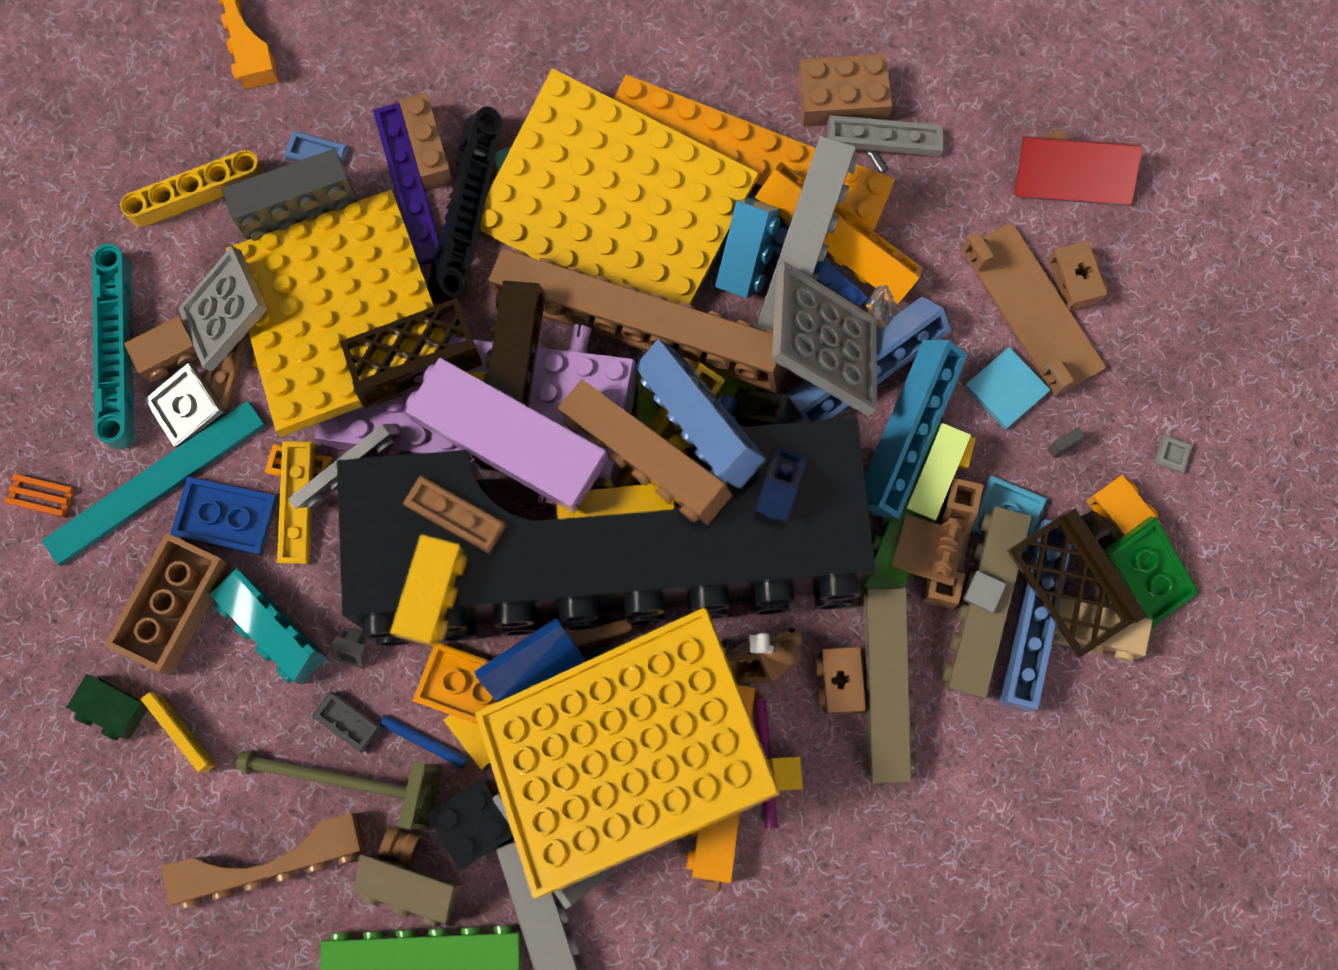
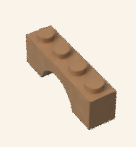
[922,478,984,610]

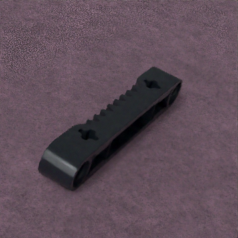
[428,106,502,303]

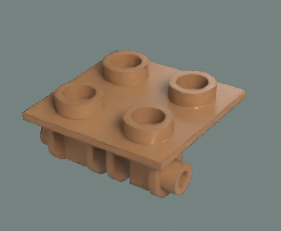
[891,514,966,586]

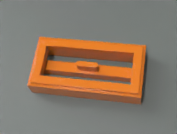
[4,474,75,518]

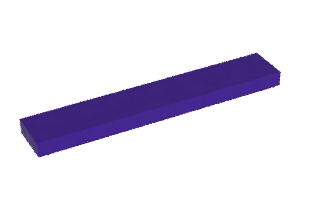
[373,103,440,266]

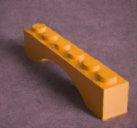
[219,0,279,89]

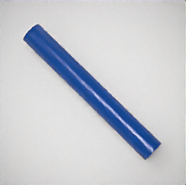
[380,715,469,769]

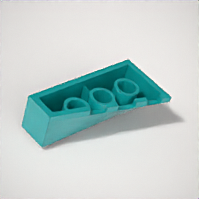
[209,568,328,684]

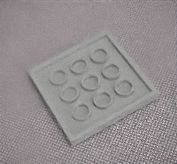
[772,261,877,416]

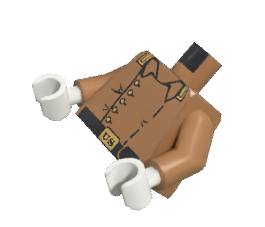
[719,628,801,683]

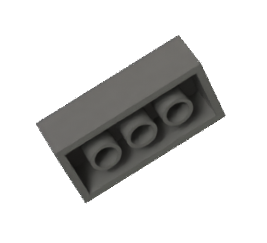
[221,148,358,241]

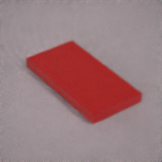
[1014,136,1143,205]

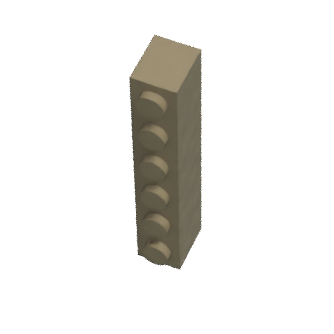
[941,506,1032,699]
[863,588,916,783]

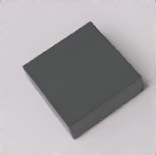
[1047,427,1085,458]

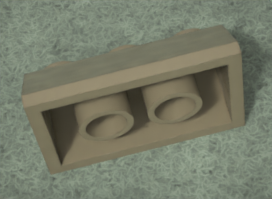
[353,853,463,928]

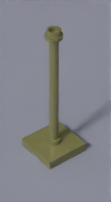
[236,750,442,831]

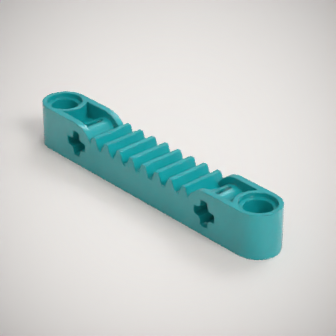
[92,243,135,450]

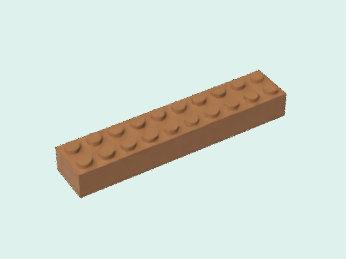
[488,249,787,393]

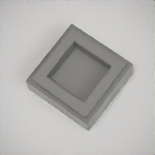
[1153,435,1193,474]
[963,571,1006,613]

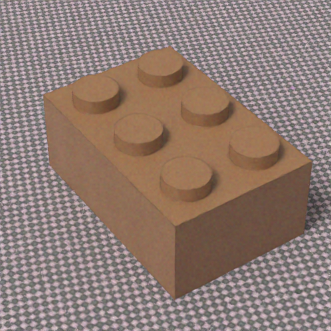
[797,54,892,127]

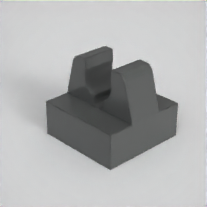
[331,628,368,669]

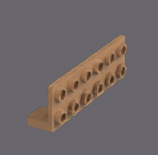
[961,223,1106,397]

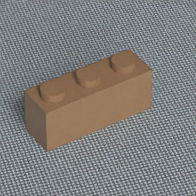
[399,92,453,190]

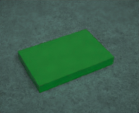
[1104,516,1199,628]

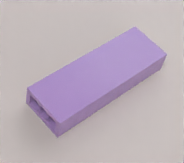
[405,357,608,514]

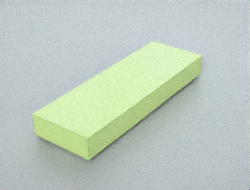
[906,423,971,521]

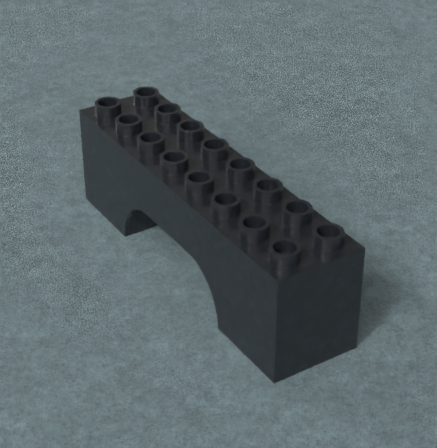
[337,418,875,646]

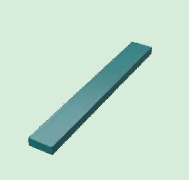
[41,400,266,566]

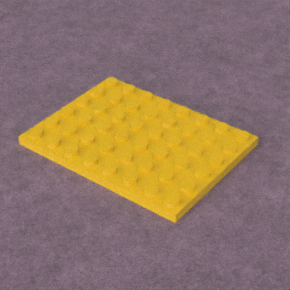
[479,68,759,305]
[226,189,444,437]
[475,607,780,899]

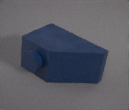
[755,446,808,522]

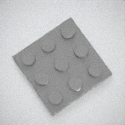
[178,246,268,371]

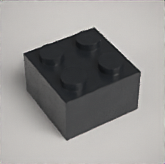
[427,779,514,870]

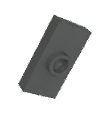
[311,690,382,753]

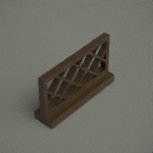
[340,298,483,410]
[1007,508,1147,658]

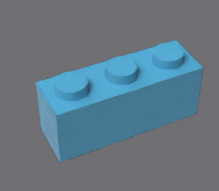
[715,198,781,298]

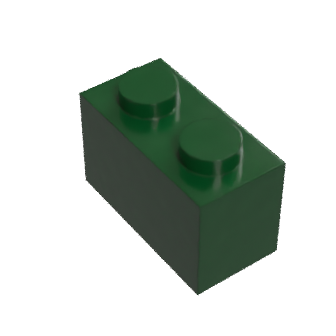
[66,674,148,741]

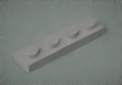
[827,115,943,157]
[288,424,401,509]

